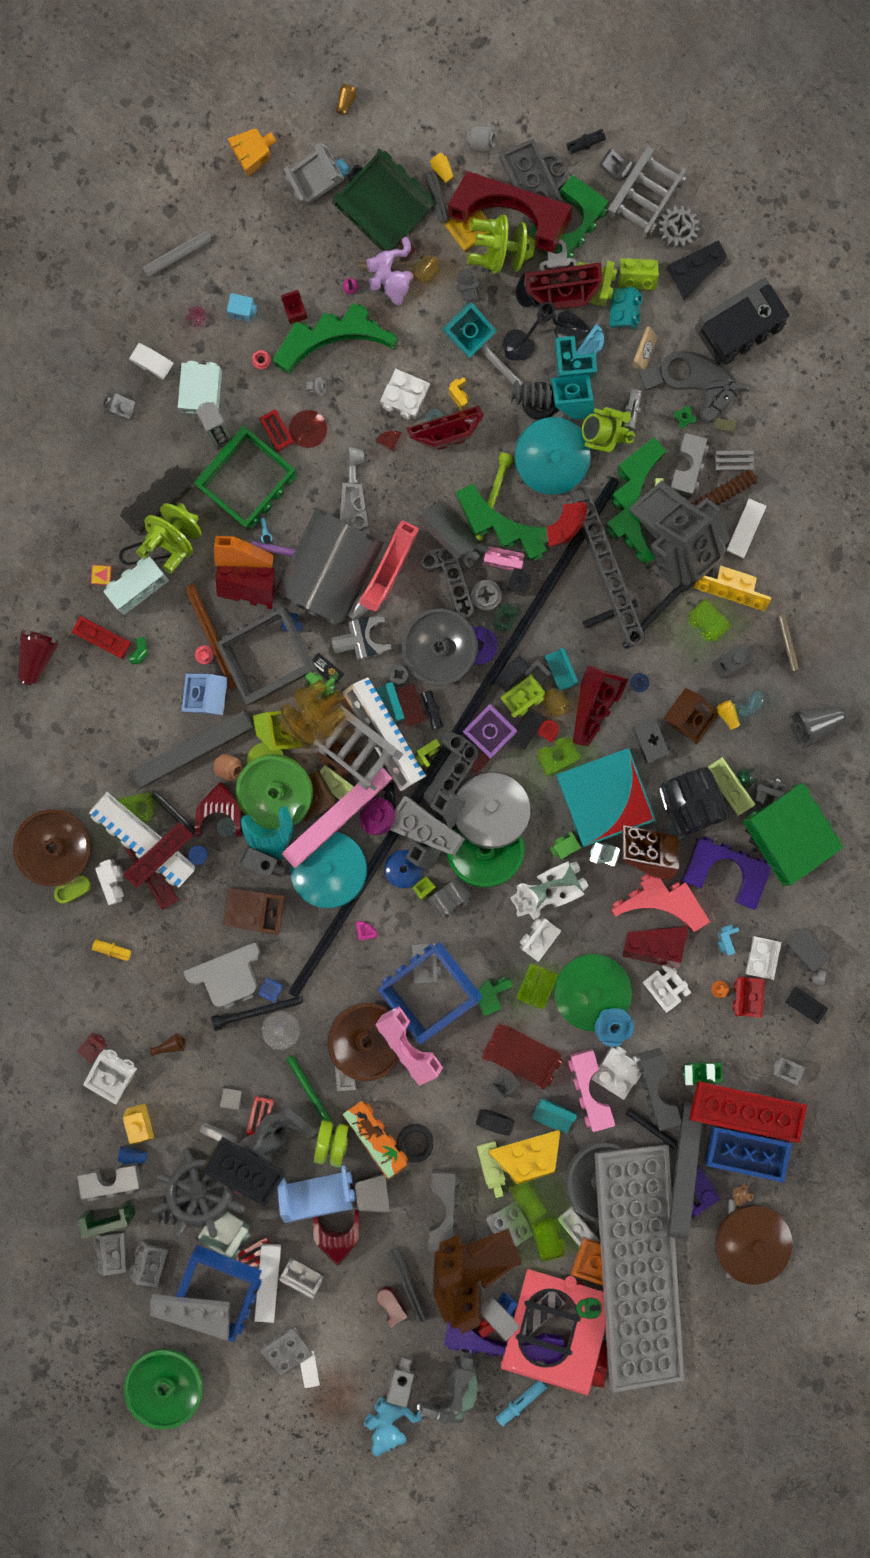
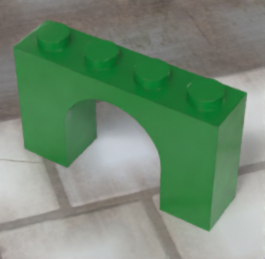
[527,174,609,258]

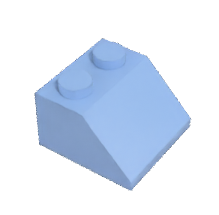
[181,674,227,715]

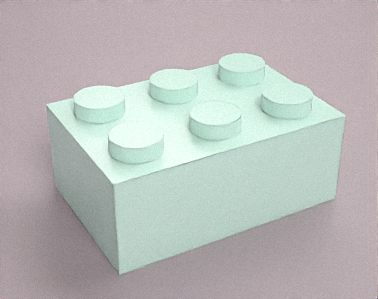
[103,556,169,615]

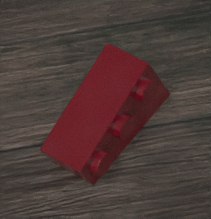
[215,566,276,610]

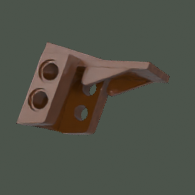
[433,1228,522,1334]

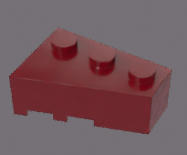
[622,927,688,969]

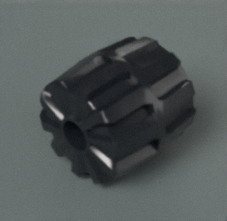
[659,767,728,836]

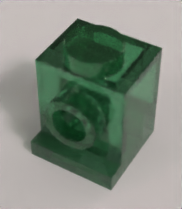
[492,602,520,634]

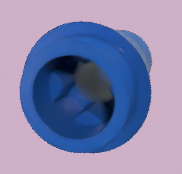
[117,1145,147,1164]

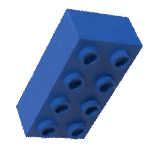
[704,1125,792,1183]

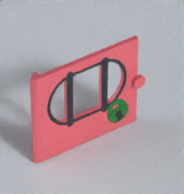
[501,1269,606,1396]

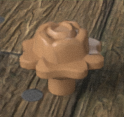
[732,1183,753,1207]

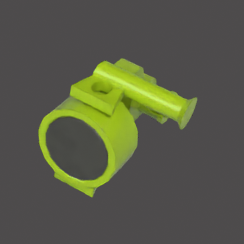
[582,407,635,452]

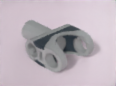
[331,617,392,660]

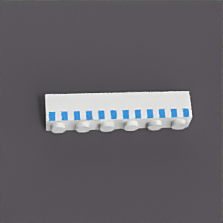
[342,677,426,791]
[89,792,195,888]

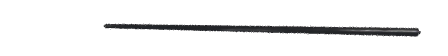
[289,477,619,997]

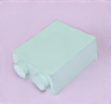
[178,361,222,414]

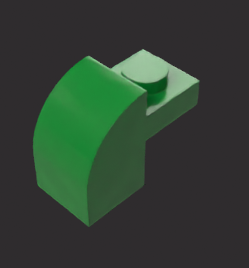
[478,977,513,1016]
[683,1062,723,1085]

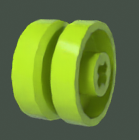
[314,1120,349,1168]

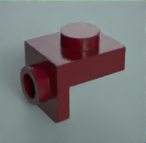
[281,290,308,324]

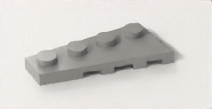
[340,483,370,535]
[390,796,465,855]
[150,1294,230,1341]

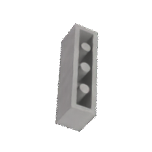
[196,401,232,449]

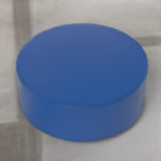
[188,846,208,865]

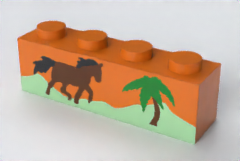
[343,1101,408,1180]

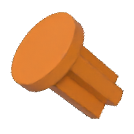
[711,981,729,998]

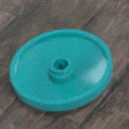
[514,417,590,495]
[290,832,367,908]

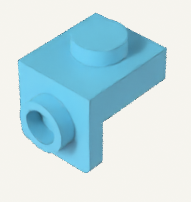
[717,925,739,956]

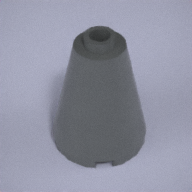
[789,707,846,748]

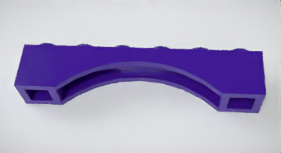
[444,1322,564,1364]

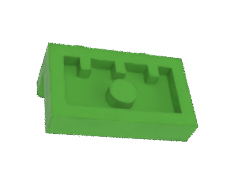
[305,671,335,700]

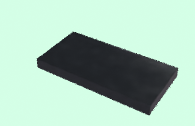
[201,1136,286,1207]

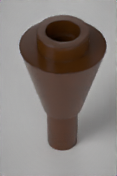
[150,1033,186,1056]

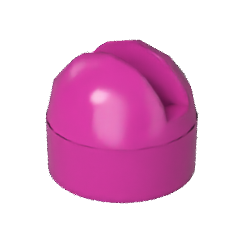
[343,278,358,295]

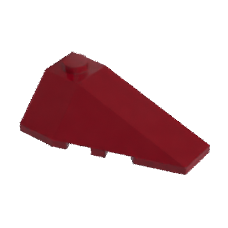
[573,665,628,747]

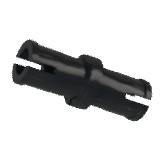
[566,128,606,155]
[421,690,443,730]

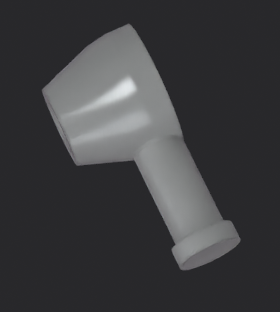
[347,447,364,484]

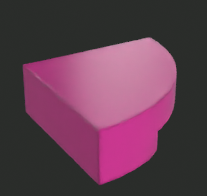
[356,921,378,941]

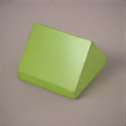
[412,876,437,901]

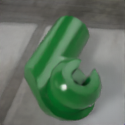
[129,637,148,665]

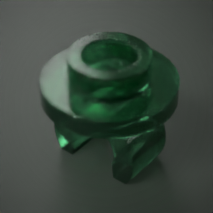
[737,769,758,788]

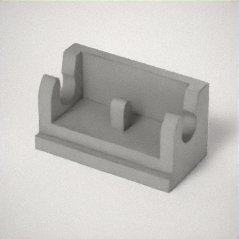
[279,1257,324,1299]

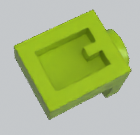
[416,739,440,768]

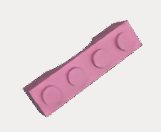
[375,1006,443,1086]
[568,1048,615,1132]

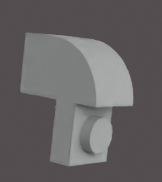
[480,1298,520,1341]

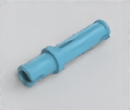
[496,1381,548,1427]

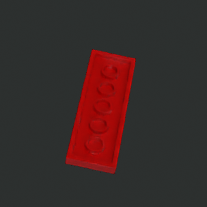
[689,1081,808,1143]

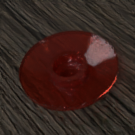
[289,410,327,448]

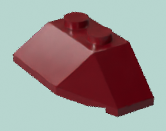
[525,262,603,310]
[406,405,484,450]

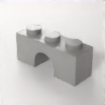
[670,433,709,497]
[77,1163,142,1201]

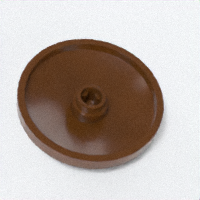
[13,809,92,887]
[327,1002,399,1081]
[715,1205,792,1285]

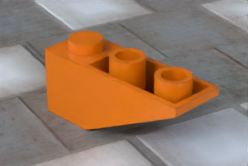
[214,536,274,568]

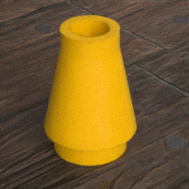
[430,153,454,183]
[717,700,741,730]

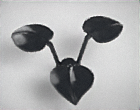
[503,272,589,361]

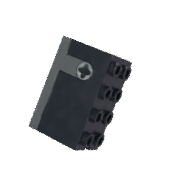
[695,277,790,365]

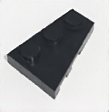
[667,240,727,300]

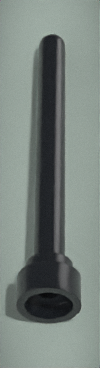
[623,583,692,649]
[211,996,303,1031]

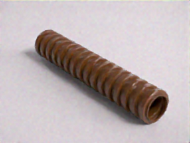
[691,469,757,507]

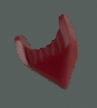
[195,782,243,837]
[313,1210,360,1266]

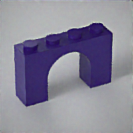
[681,836,772,910]

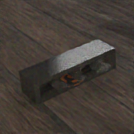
[120,465,195,536]

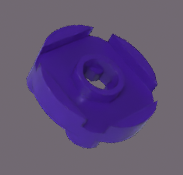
[473,626,497,665]

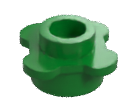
[674,406,696,428]

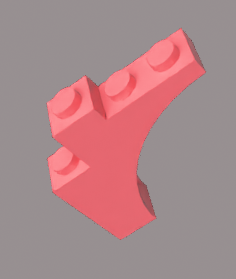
[359,520,419,612]
[610,874,710,932]

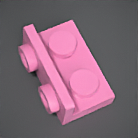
[483,546,524,571]

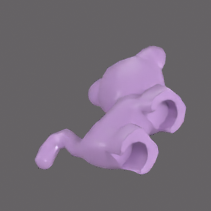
[367,237,413,305]

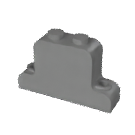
[183,941,260,1009]

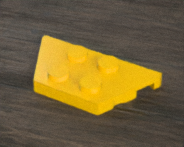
[488,1130,560,1184]

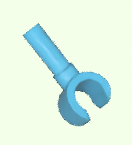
[260,518,273,544]

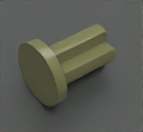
[715,418,738,436]

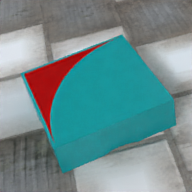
[555,748,656,847]

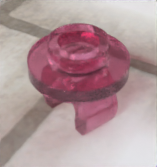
[186,306,206,327]

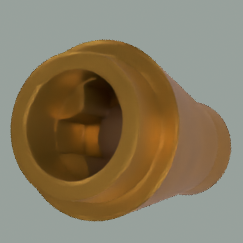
[336,84,357,115]

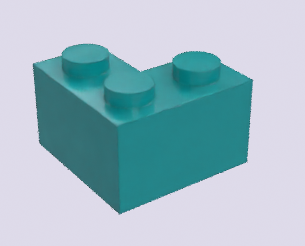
[554,336,597,379]

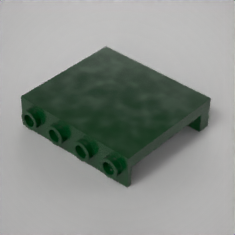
[332,148,435,251]

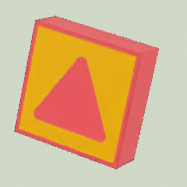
[91,565,113,586]

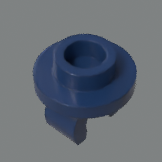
[630,673,649,692]

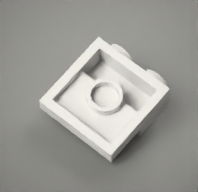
[380,369,430,420]
[95,859,124,905]
[591,1046,642,1100]
[83,1049,137,1105]

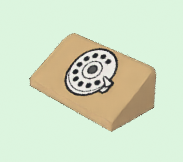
[632,327,658,370]

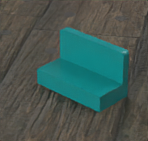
[544,647,578,692]
[375,682,405,723]
[532,1097,577,1134]

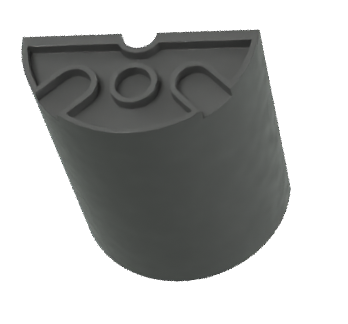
[275,507,384,626]

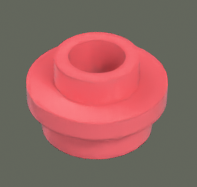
[252,350,271,370]

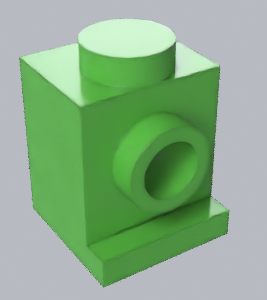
[550,831,581,859]

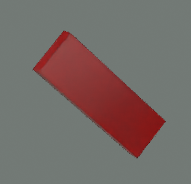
[71,616,132,660]

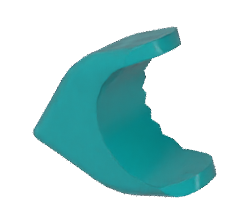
[241,806,293,860]

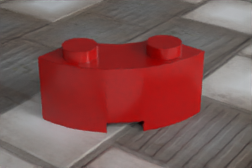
[547,502,587,547]

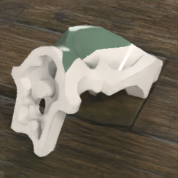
[510,861,588,920]

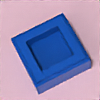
[258,977,284,1003]

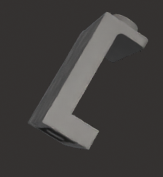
[284,142,344,205]

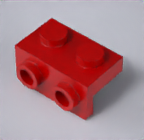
[733,977,765,1018]

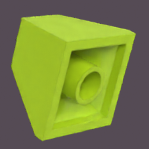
[253,710,302,751]

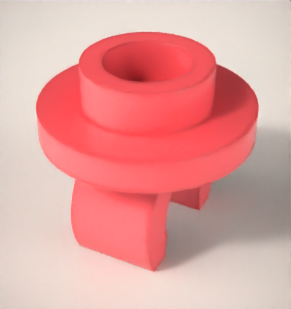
[195,645,214,665]

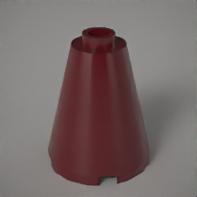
[18,630,59,686]

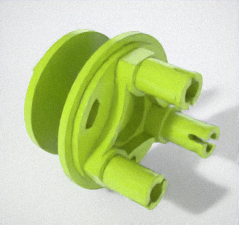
[467,214,535,274]
[136,503,202,574]

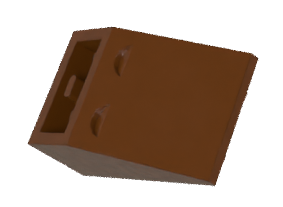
[622,825,679,880]
[223,887,286,935]

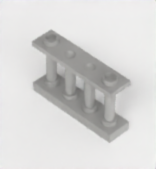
[607,146,687,239]
[313,706,403,791]

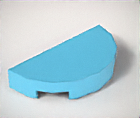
[576,323,604,355]

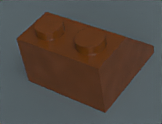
[663,688,719,745]

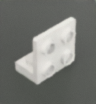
[519,917,561,962]

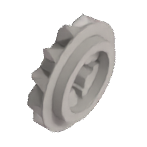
[471,580,502,611]

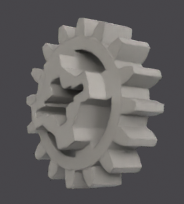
[658,206,700,249]

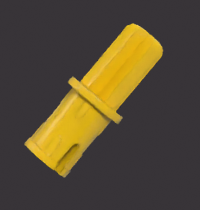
[92,939,131,961]

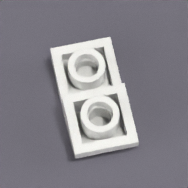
[129,343,174,380]

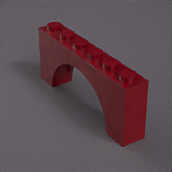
[448,171,572,253]

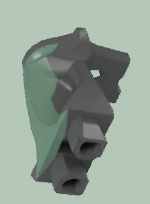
[417,1349,477,1424]

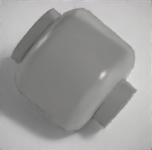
[467,125,496,152]

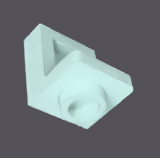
[590,842,621,866]

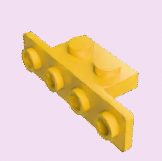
[693,566,771,611]

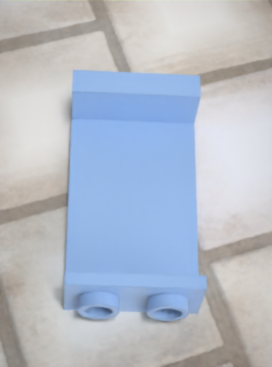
[277,1165,355,1223]

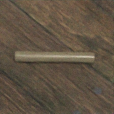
[778,614,799,671]

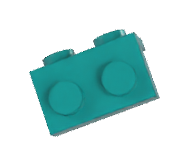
[609,287,642,330]

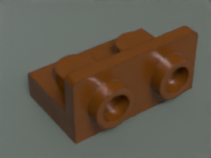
[317,740,359,778]

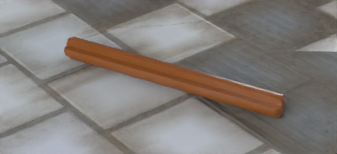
[185,584,238,690]

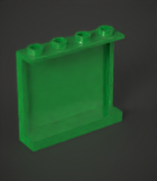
[742,783,843,886]

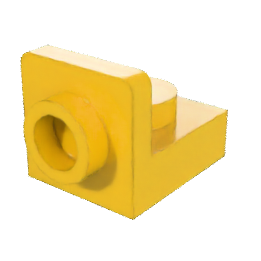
[448,377,469,411]

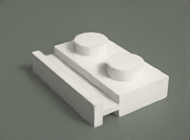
[745,936,782,980]

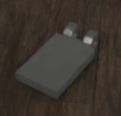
[417,501,489,568]

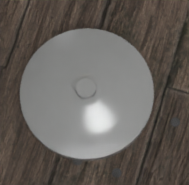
[455,773,530,849]

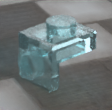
[735,690,764,717]

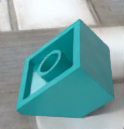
[440,302,497,358]
[551,374,594,419]

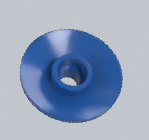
[384,850,423,888]

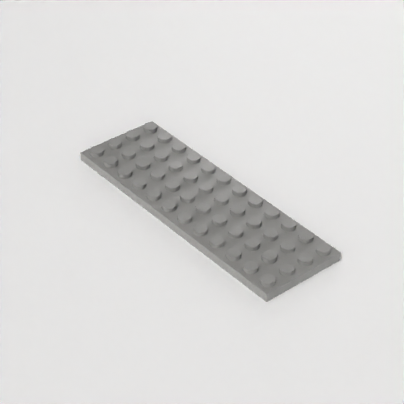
[595,1144,684,1393]

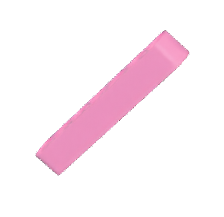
[282,767,393,868]

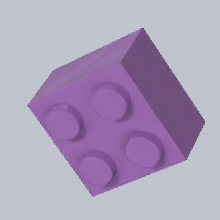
[463,704,517,760]

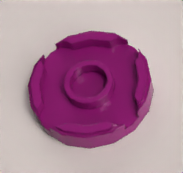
[359,797,395,836]

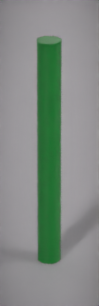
[286,1055,332,1122]

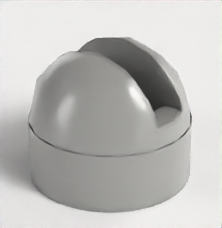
[812,970,826,986]

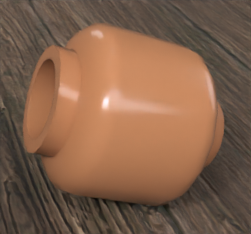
[214,754,243,781]

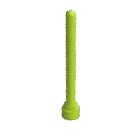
[476,452,514,542]

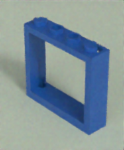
[377,942,483,1045]
[176,1244,262,1342]

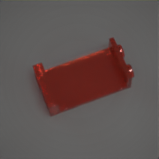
[482,1022,563,1090]

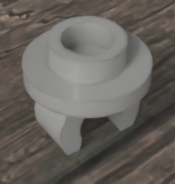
[306,377,326,397]

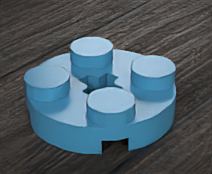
[595,1008,634,1047]

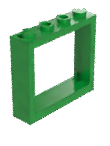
[194,426,297,531]

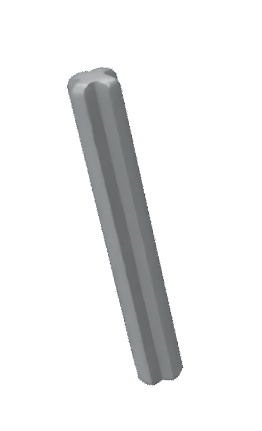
[143,231,211,277]

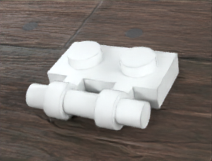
[642,966,691,1013]

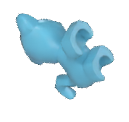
[364,1397,424,1457]

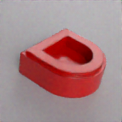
[536,720,559,743]

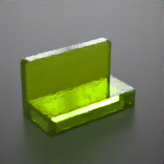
[516,963,558,1009]

